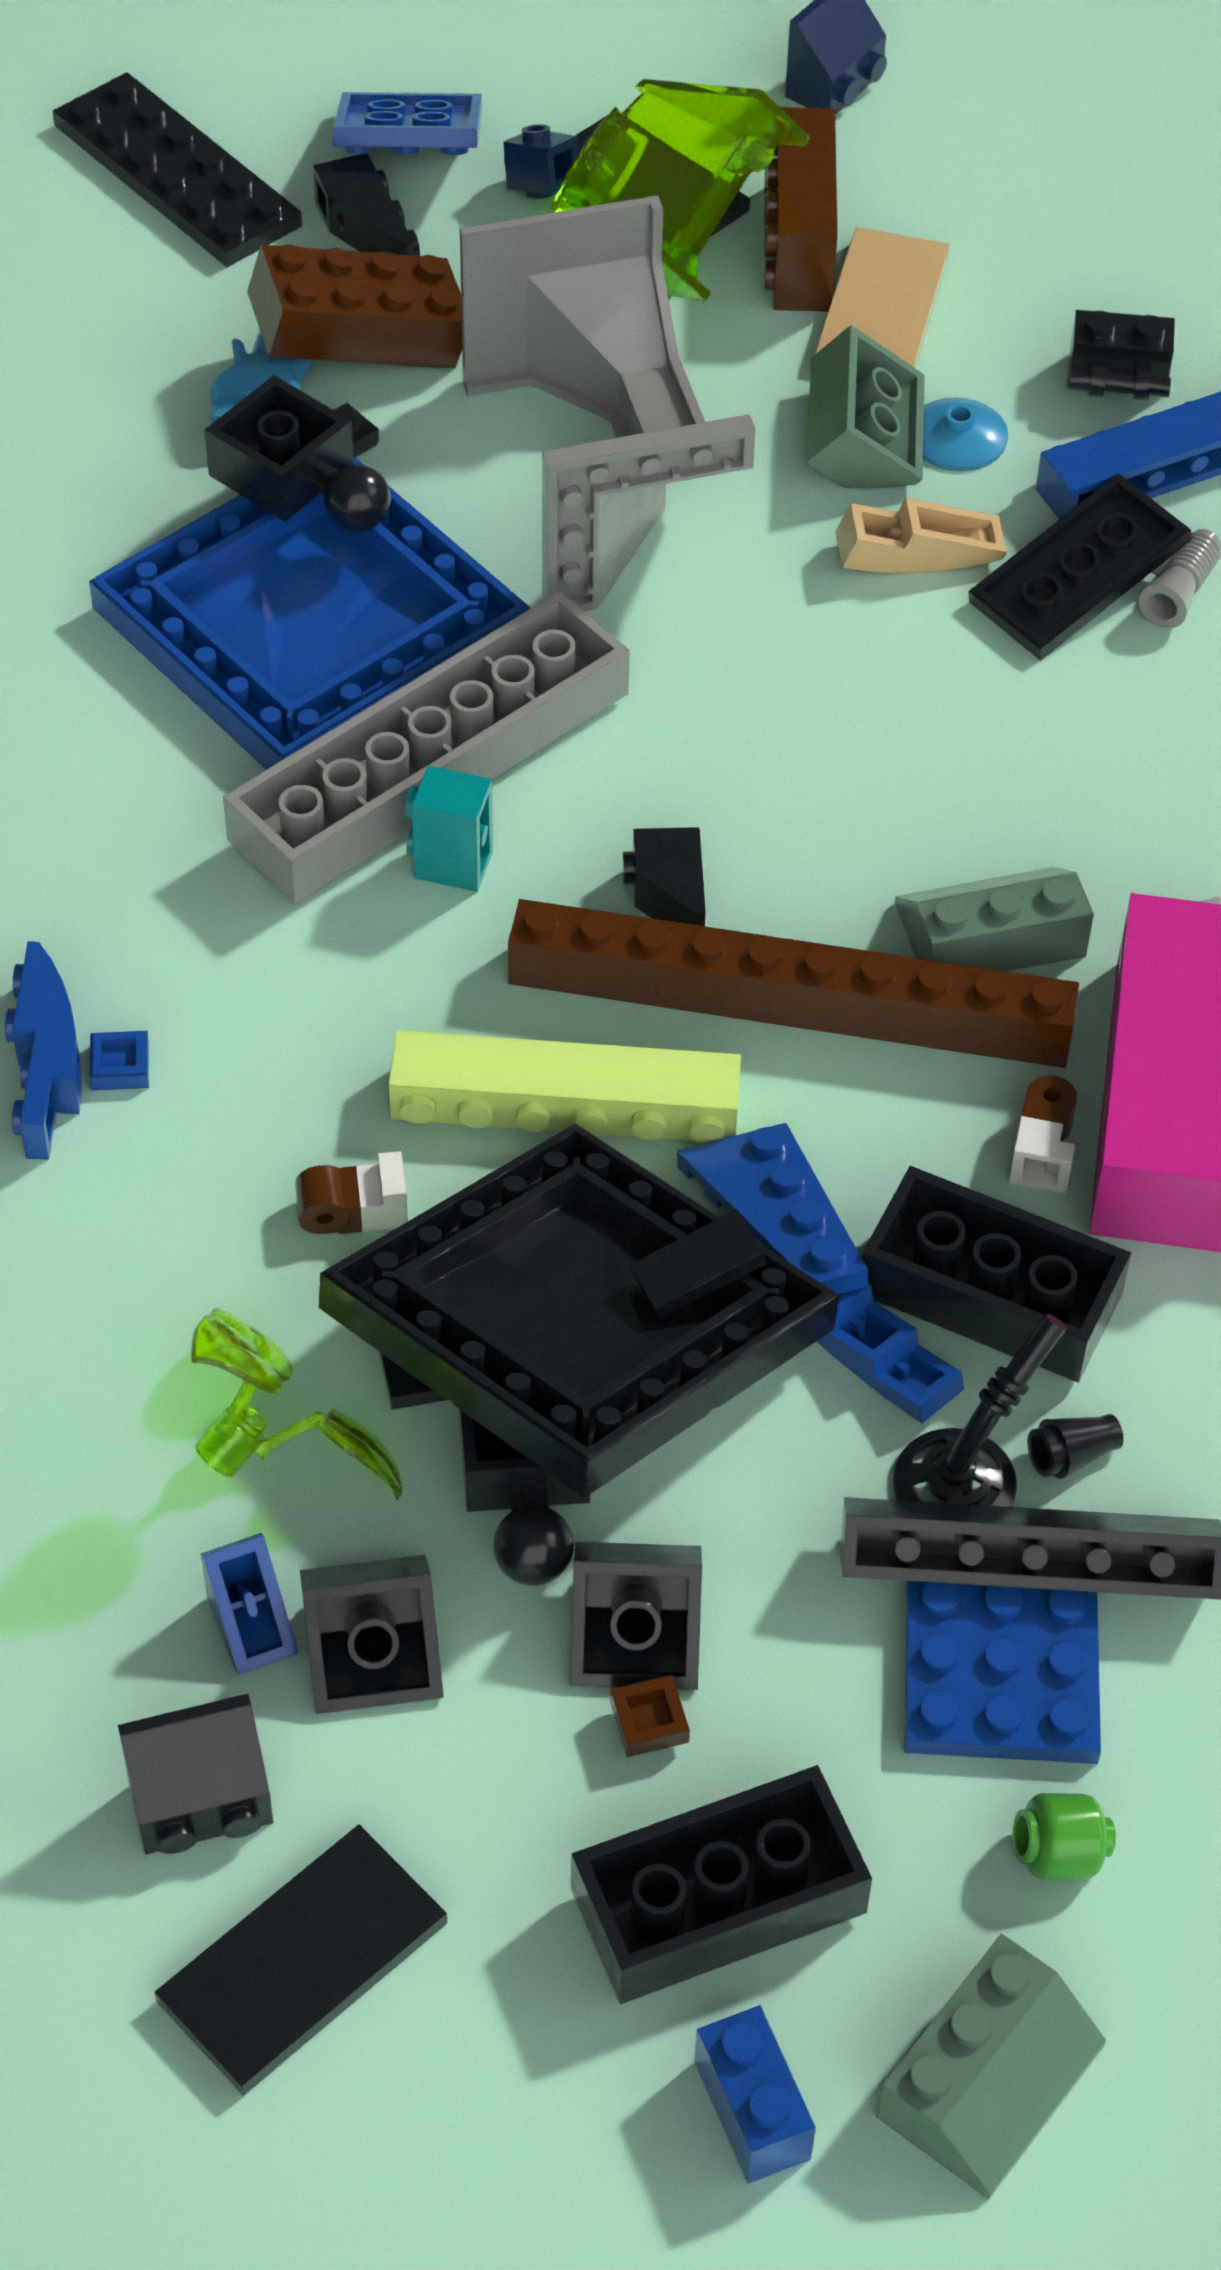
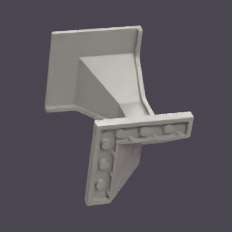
[460,195,756,611]

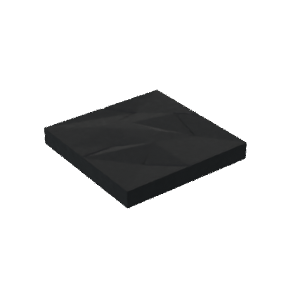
[318,1124,839,1498]

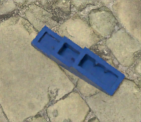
[817,1283,965,1424]

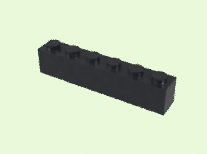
[840,1497,1221,1600]

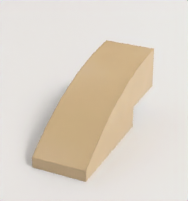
[835,498,1007,574]

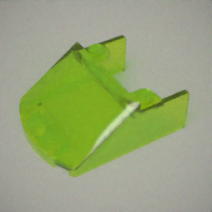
[551,79,810,302]

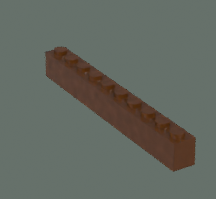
[508,899,1079,1068]

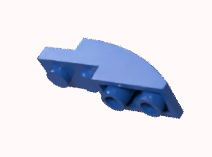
[5,941,82,1160]

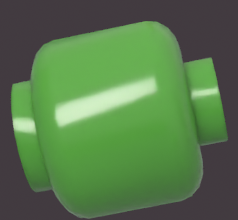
[1012,1793,1116,1880]

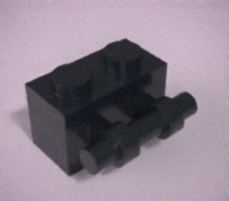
[1067,310,1175,401]

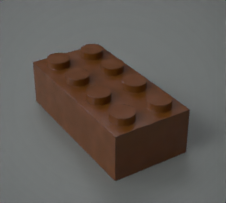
[764,107,838,312]
[247,244,462,368]

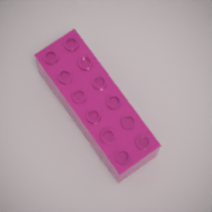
[1089,893,1221,1252]

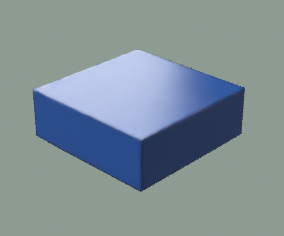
[90,1031,149,1091]

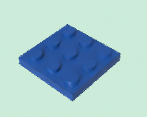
[333,92,482,155]
[904,1581,1101,1764]

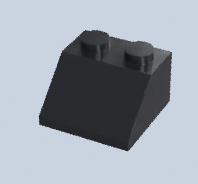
[570,1542,702,1690]
[300,1555,444,1714]
[118,1693,274,1855]

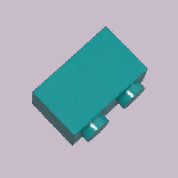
[405,765,493,892]

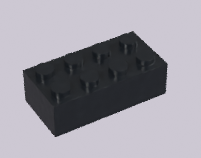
[862,1166,1132,1383]
[571,1765,872,2005]

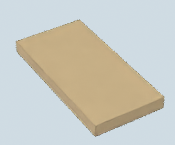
[815,227,949,368]

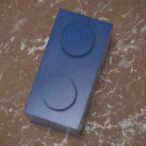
[694,2005,816,2184]

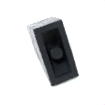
[622,827,706,926]

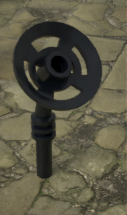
[893,1314,1067,1507]

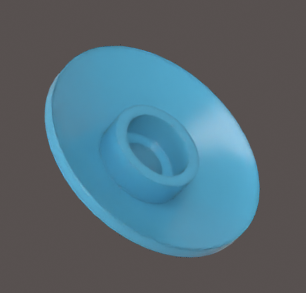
[923,397,1008,471]

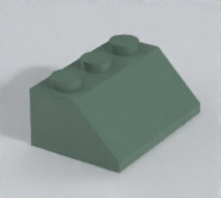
[806,325,925,488]
[895,867,1094,971]
[876,1933,1106,2200]

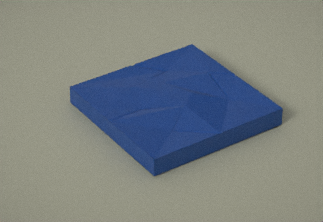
[89,456,531,770]

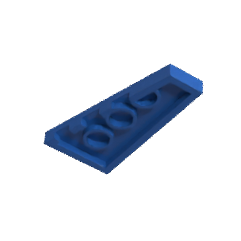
[677,1123,868,1294]

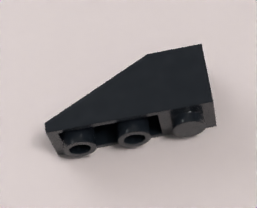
[313,153,420,256]

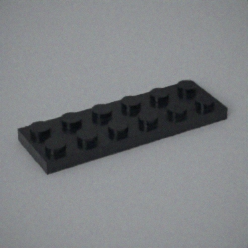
[52,72,302,267]

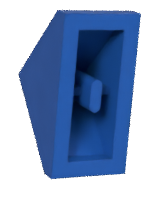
[201,1533,299,1675]

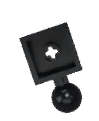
[204,375,391,532]
[458,1408,590,1586]

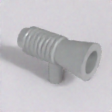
[1138,529,1221,628]

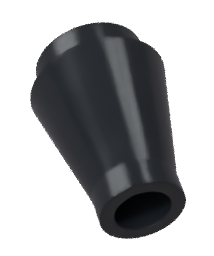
[1027,1414,1124,1479]

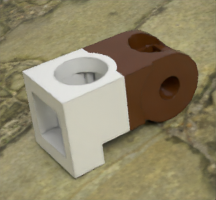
[1009,1075,1077,1194]
[295,1151,408,1234]

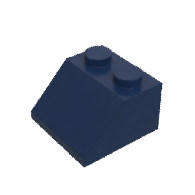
[785,0,887,114]

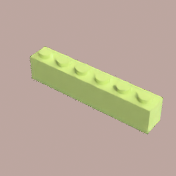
[389,1030,741,1144]

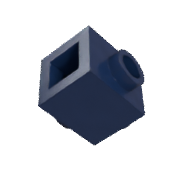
[503,124,581,199]

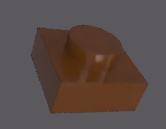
[610,1675,690,1757]

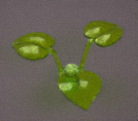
[191,1308,403,1500]

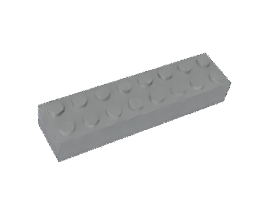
[223,591,630,904]

